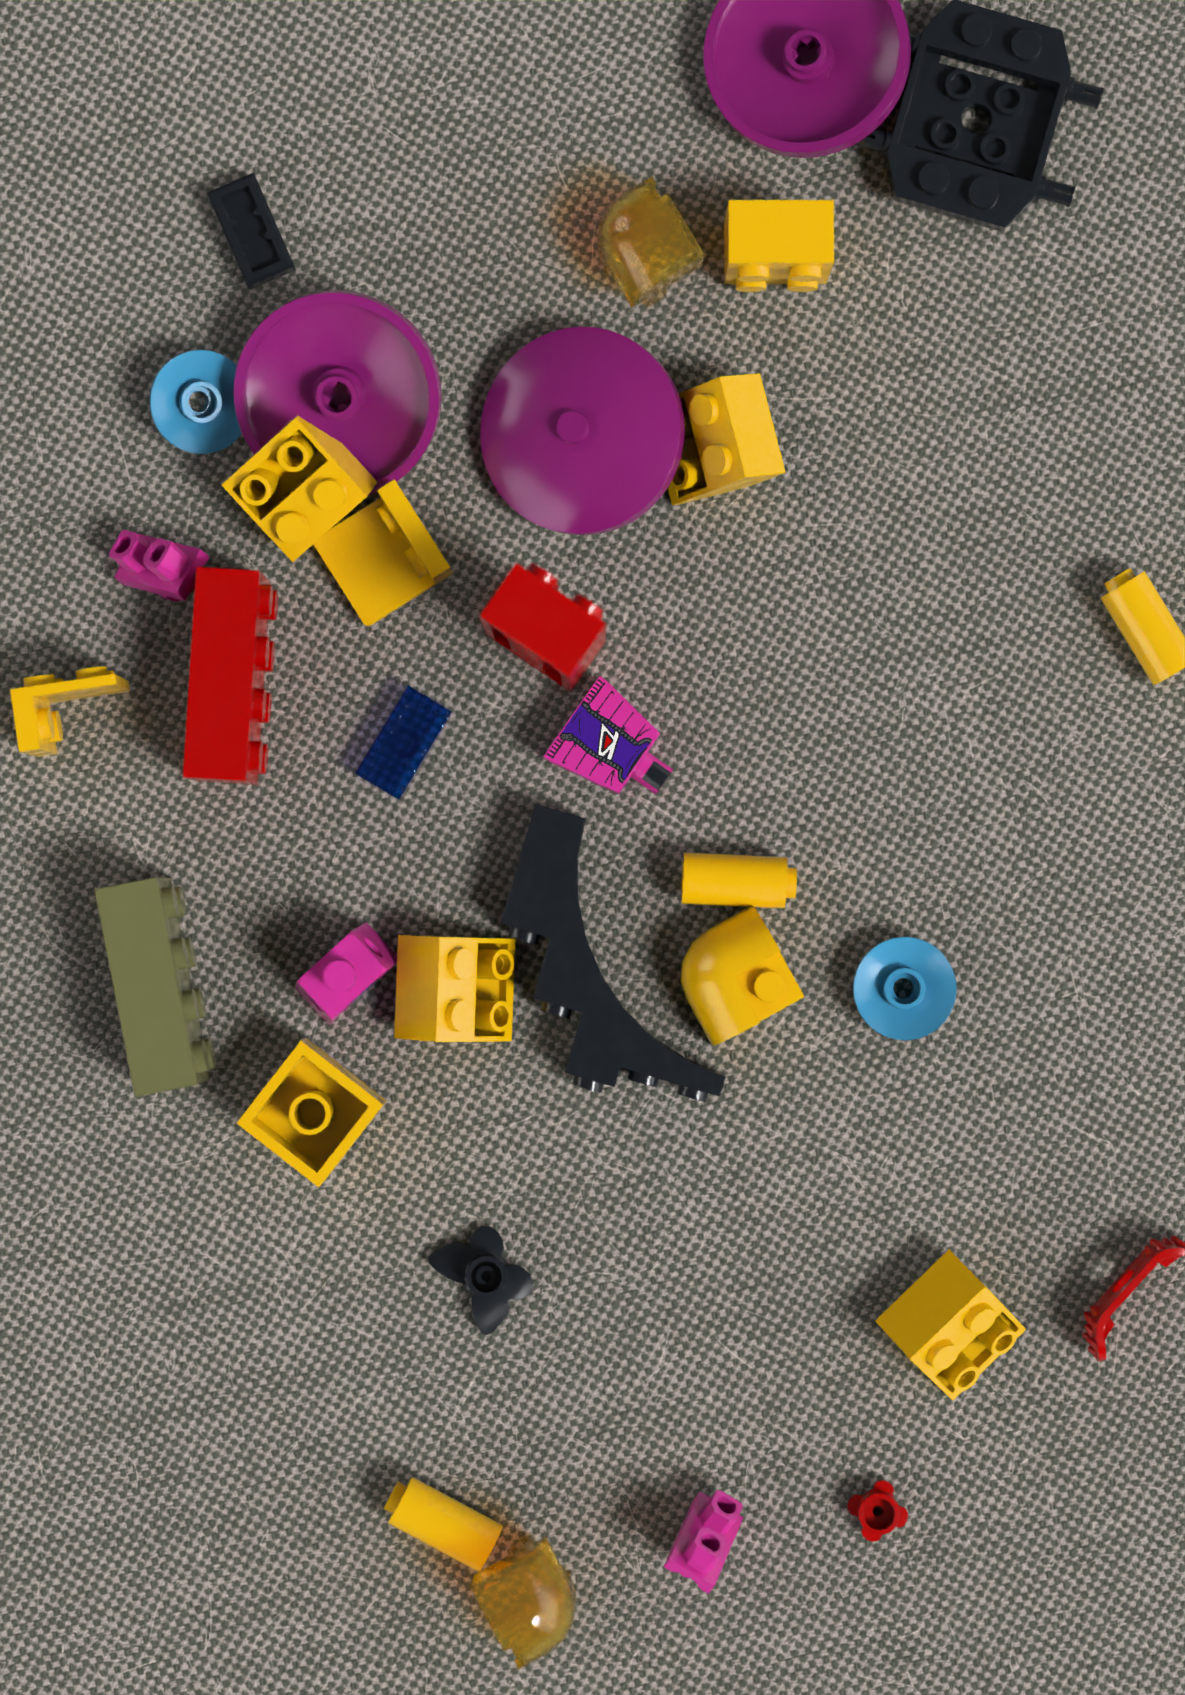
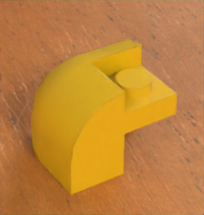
[680,906,805,1046]

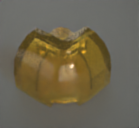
[598,176,705,308]
[470,1535,576,1669]

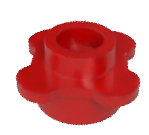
[847,1480,908,1542]

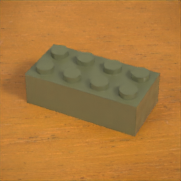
[94,877,216,1097]

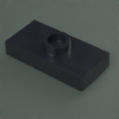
[207,173,296,290]

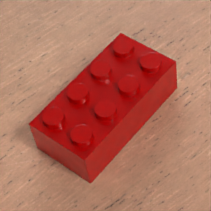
[479,562,606,693]
[183,567,278,785]

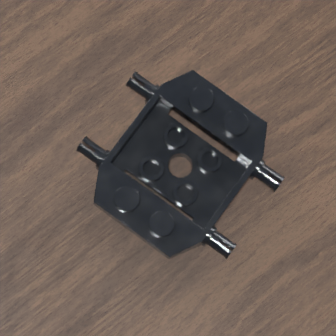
[853,0,1104,232]

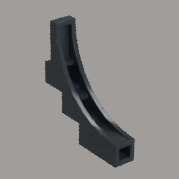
[501,804,726,1102]

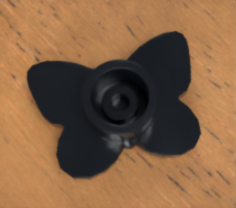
[428,1226,533,1335]

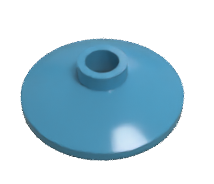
[149,350,242,454]
[853,937,957,1040]

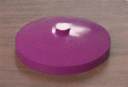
[703,0,911,158]
[234,290,442,495]
[480,327,685,536]

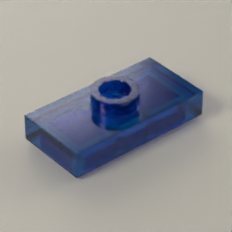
[355,685,453,800]

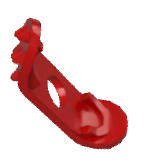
[1082,1236,1185,1361]

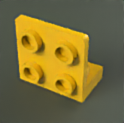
[313,479,453,627]
[10,667,130,757]

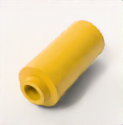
[1100,568,1185,686]
[681,852,797,908]
[383,1477,503,1572]

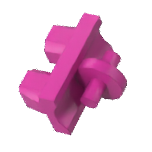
[109,530,209,602]
[663,1490,744,1594]

